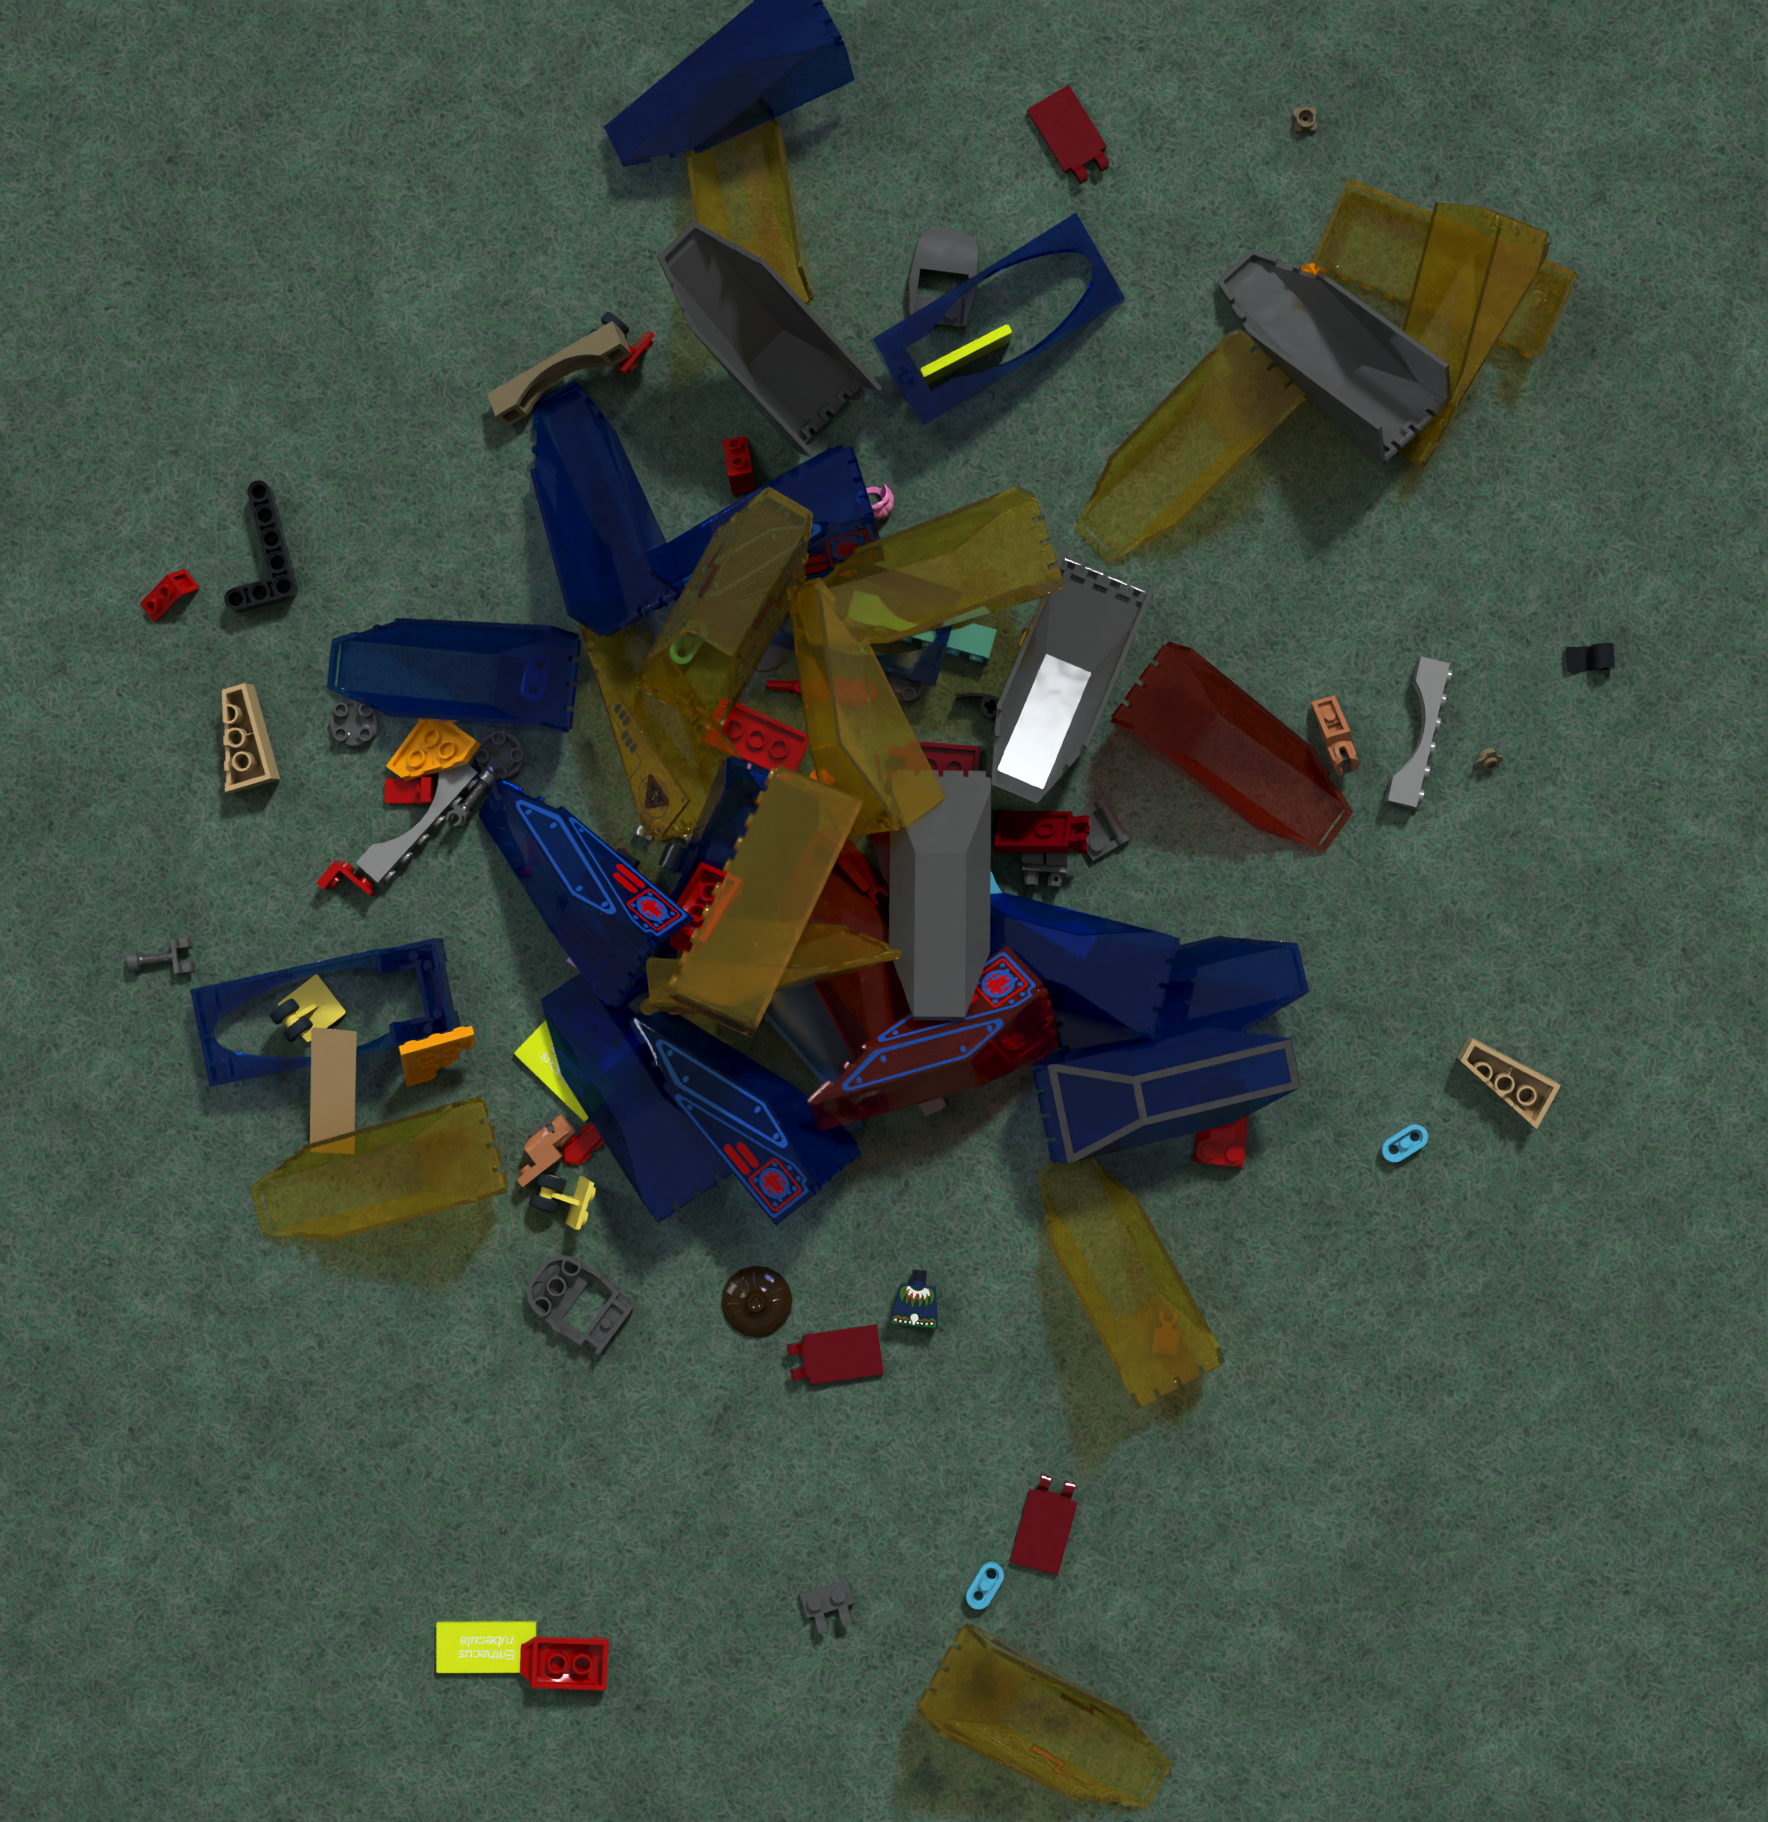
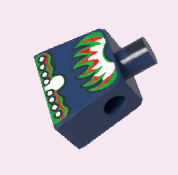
[891,1269,938,1328]

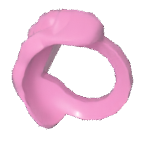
[857,484,894,520]

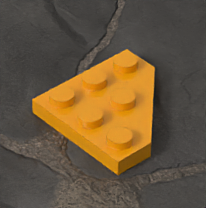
[386,707,481,781]
[399,1026,476,1087]

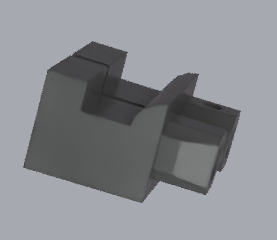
[1021,853,1068,887]

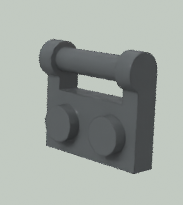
[1073,797,1130,861]

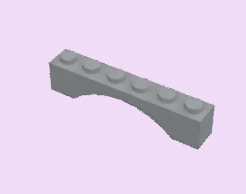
[1385,657,1452,809]
[356,764,479,884]

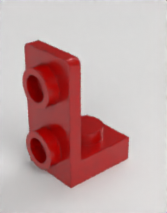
[722,436,757,496]
[141,569,200,622]
[385,777,435,804]
[316,860,376,896]

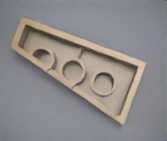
[222,683,280,793]
[1457,1036,1561,1129]

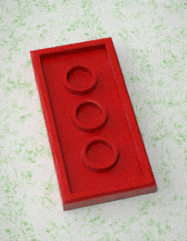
[702,696,812,781]

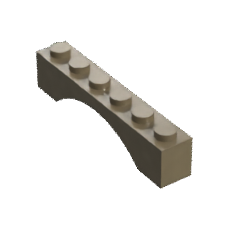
[488,321,632,427]

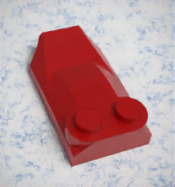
[664,862,745,957]
[1193,1077,1250,1167]
[520,1636,609,1690]

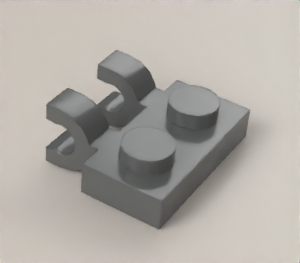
[800,1579,855,1634]

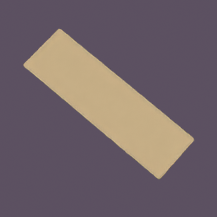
[310,1027,357,1153]

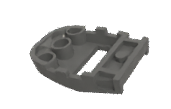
[908,228,980,329]
[527,1255,634,1355]

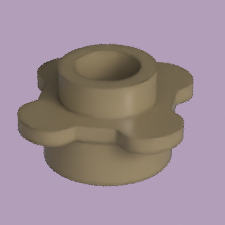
[1293,107,1318,132]
[1475,748,1503,772]

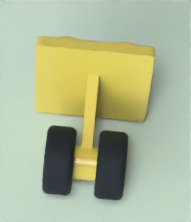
[270,975,346,1042]
[529,1172,596,1231]

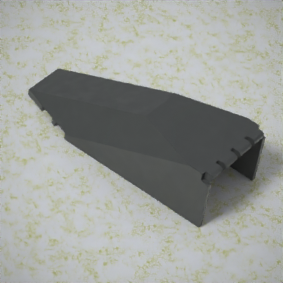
[657,221,882,458]
[1217,250,1451,464]
[991,545,1157,804]
[889,770,991,1021]

